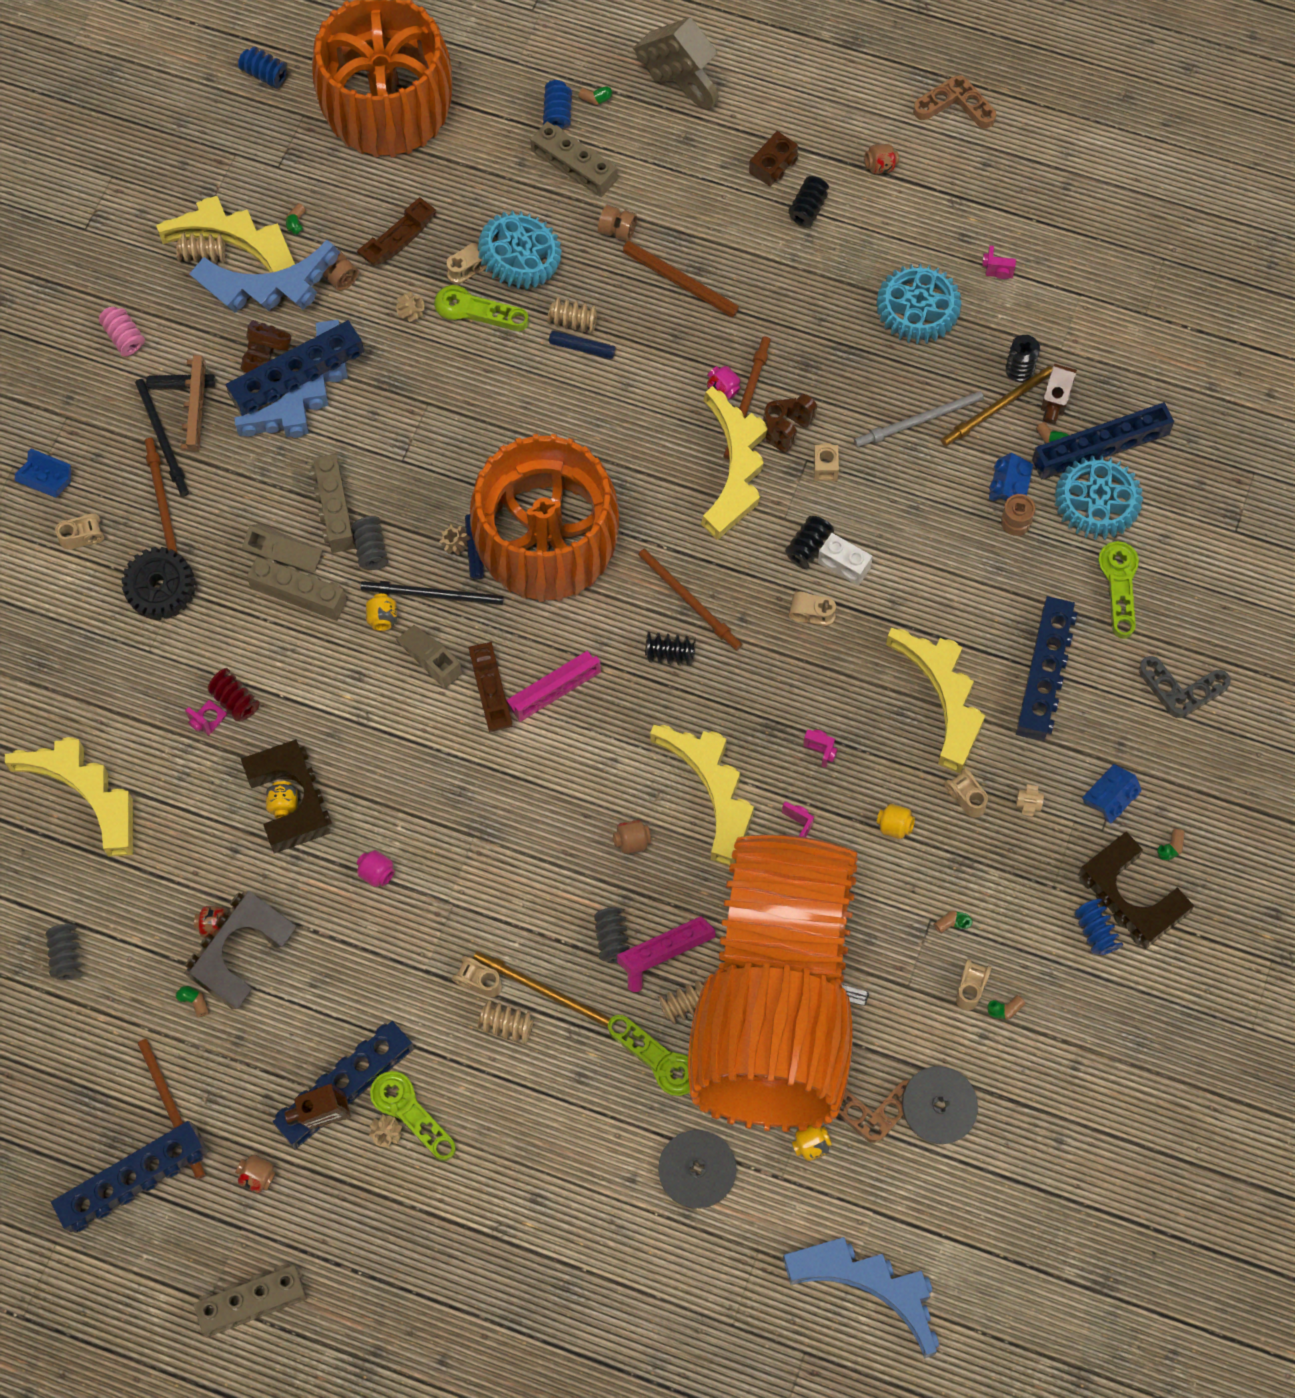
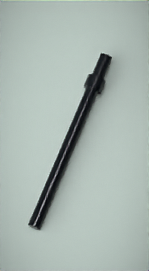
[135,379,189,497]
[360,581,504,605]

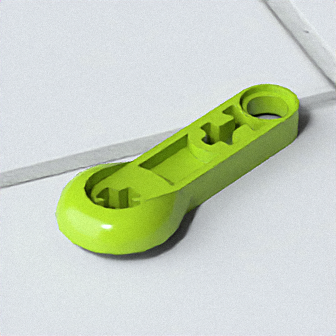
[434,285,529,331]
[1099,541,1139,639]
[608,1015,690,1096]
[370,1071,456,1161]

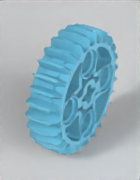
[477,210,562,290]
[876,263,962,344]
[1054,455,1143,540]

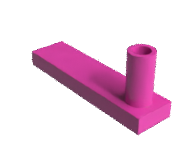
[617,916,715,992]

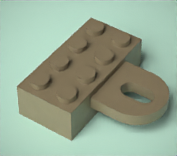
[632,17,719,109]

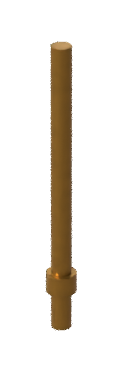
[941,366,1053,446]
[473,951,610,1027]

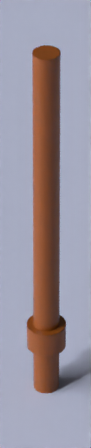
[723,336,771,459]
[144,438,178,553]
[638,548,742,651]
[138,1039,206,1179]

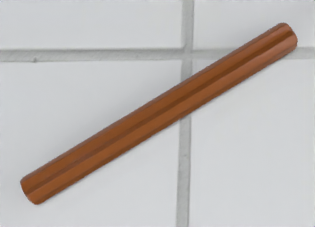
[623,241,739,317]

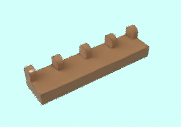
[180,355,206,452]

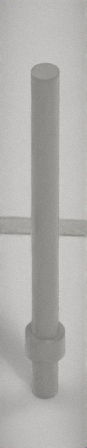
[854,391,984,447]

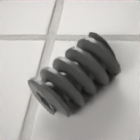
[351,516,388,570]
[594,908,630,963]
[45,924,83,980]

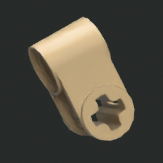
[447,243,487,284]
[55,514,104,550]
[789,592,836,626]
[944,768,988,818]
[452,956,502,998]
[956,958,992,1011]

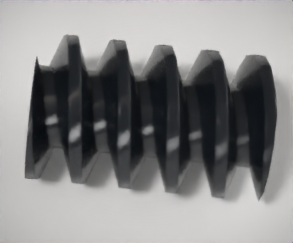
[788,176,829,228]
[1006,335,1040,382]
[785,516,834,569]
[645,632,696,667]

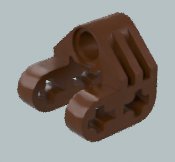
[240,320,292,381]
[763,394,817,453]

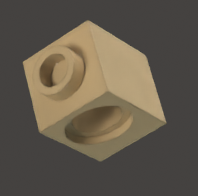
[814,443,839,481]

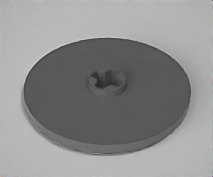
[902,1066,978,1145]
[658,1130,736,1209]

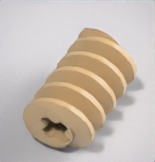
[176,233,226,263]
[547,297,597,334]
[658,978,707,1024]
[477,1000,534,1045]

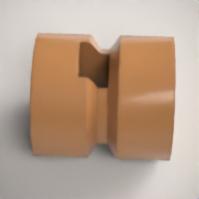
[598,205,637,242]
[323,247,359,291]
[1001,494,1035,536]

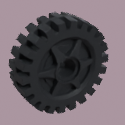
[121,547,196,620]

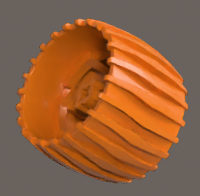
[312,0,453,158]
[470,433,619,602]
[719,835,858,988]
[688,962,853,1132]

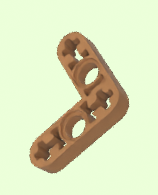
[913,76,996,128]
[837,1080,909,1143]

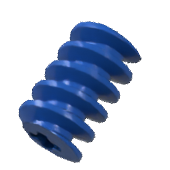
[238,46,288,89]
[543,80,572,129]
[1074,899,1123,955]

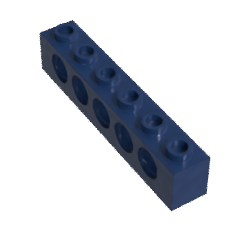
[225,320,364,416]
[1032,402,1174,480]
[1015,596,1078,742]
[272,1020,414,1150]
[51,1120,209,1233]

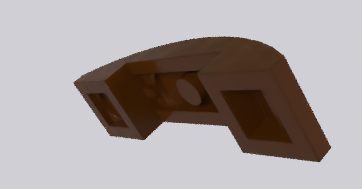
[357,197,436,266]
[468,641,513,732]

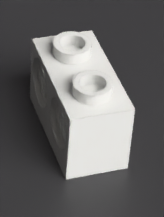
[818,533,873,586]

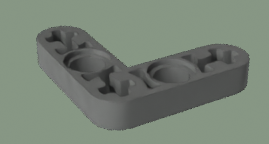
[1139,656,1231,718]

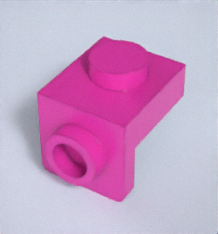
[982,245,1016,279]
[803,729,838,768]

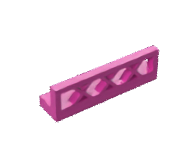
[506,650,601,722]

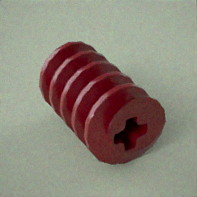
[207,668,260,722]

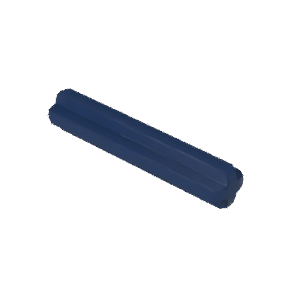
[549,331,616,359]
[465,514,484,580]

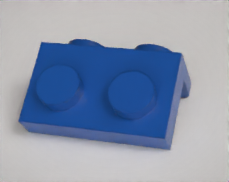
[15,449,71,498]
[989,452,1033,501]
[1082,764,1142,823]

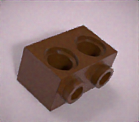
[749,131,799,187]

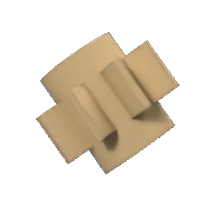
[396,291,425,322]
[439,525,471,555]
[1016,784,1044,816]
[369,1114,402,1148]

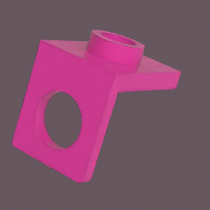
[185,700,227,736]
[782,801,814,837]

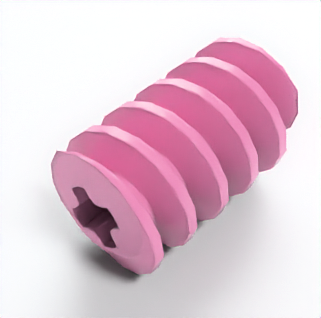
[98,307,145,357]

